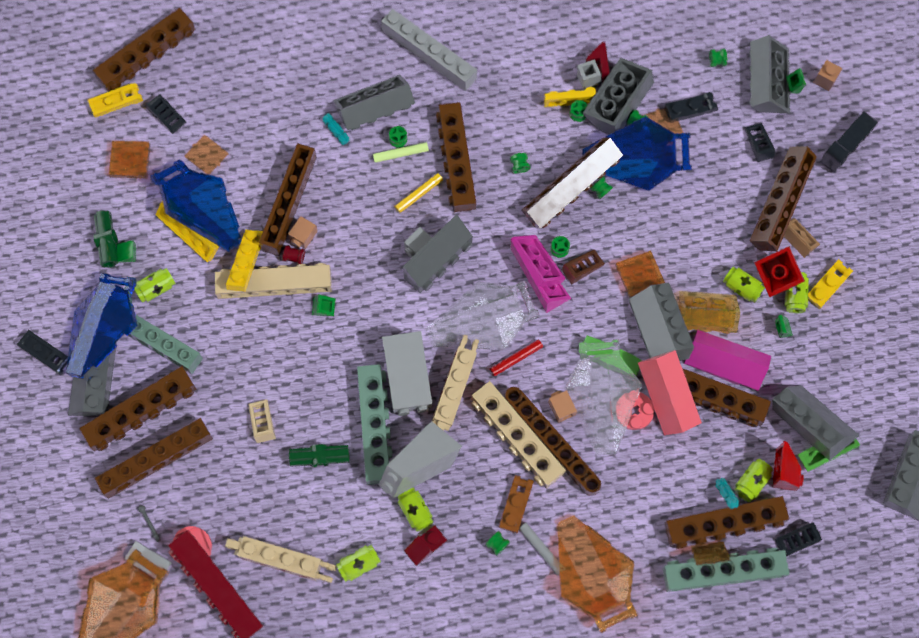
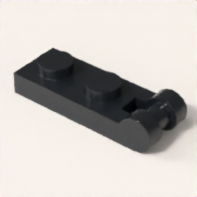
[664,92,719,123]
[17,330,72,376]

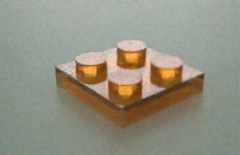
[109,141,151,178]
[615,251,665,298]

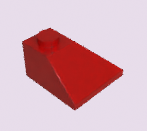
[754,246,805,297]
[772,441,804,491]

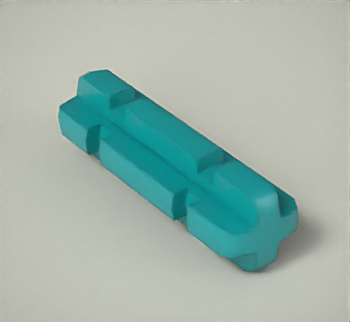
[322,113,350,145]
[715,478,739,509]

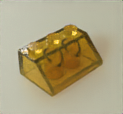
[678,291,740,334]

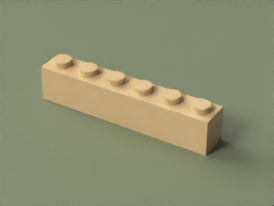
[215,263,332,299]

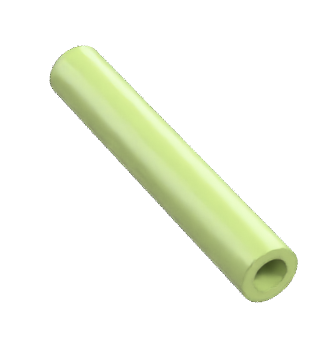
[373,142,429,163]

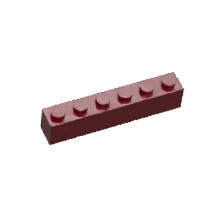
[168,530,264,638]

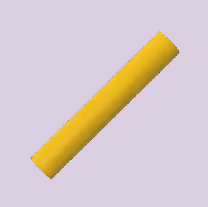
[394,173,443,213]

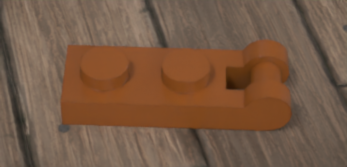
[499,475,534,534]

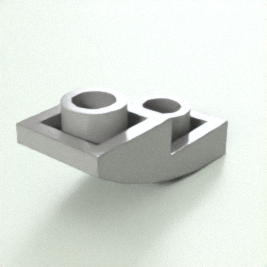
[125,541,172,580]

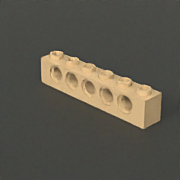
[471,381,566,489]

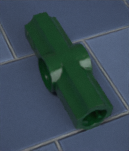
[93,210,118,268]
[289,444,350,467]

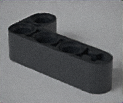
[820,111,879,173]

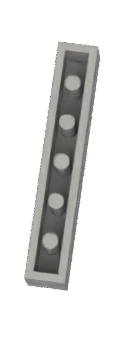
[381,9,477,91]

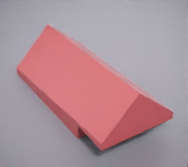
[638,350,702,435]

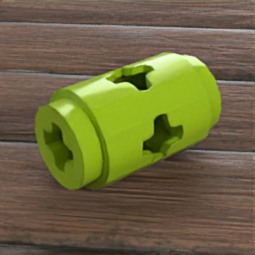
[723,266,765,303]
[133,268,176,303]
[784,272,809,314]
[734,459,773,502]
[397,487,434,532]
[336,544,381,582]

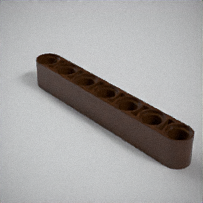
[505,387,601,496]

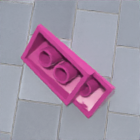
[511,235,571,313]
[684,329,771,391]

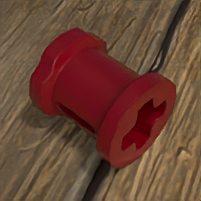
[283,245,306,265]

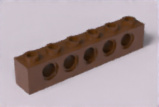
[92,7,196,92]
[436,102,476,213]
[750,146,817,252]
[79,366,197,452]
[683,368,771,427]
[95,418,213,499]
[664,496,790,549]

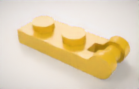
[88,83,143,118]
[544,87,596,108]
[808,259,853,309]

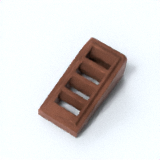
[561,249,605,285]

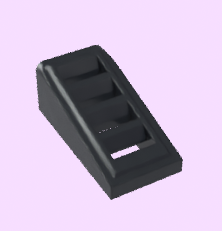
[147,94,187,134]
[745,123,775,162]
[775,522,822,557]

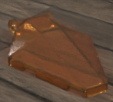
[557,515,638,633]
[78,549,169,638]

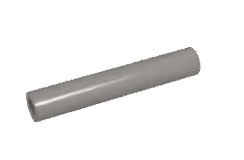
[519,523,565,575]

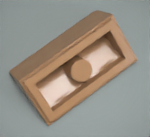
[784,218,820,258]

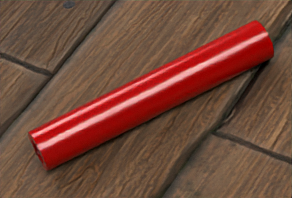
[489,339,543,377]

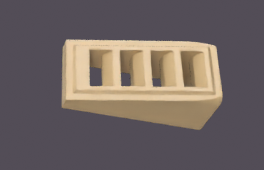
[248,399,276,443]

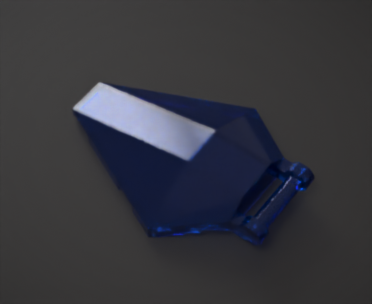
[582,116,692,191]
[150,159,242,252]
[66,273,138,379]

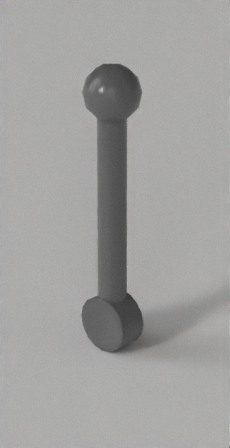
[138,505,161,542]

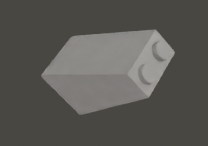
[382,331,432,416]
[379,421,462,497]

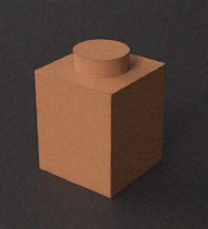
[813,60,843,91]
[288,216,318,249]
[548,390,577,423]

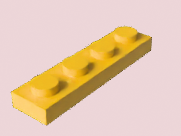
[155,199,219,262]
[226,229,263,292]

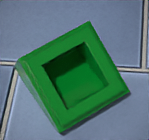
[786,68,806,94]
[117,240,136,263]
[312,294,336,317]
[775,315,793,338]

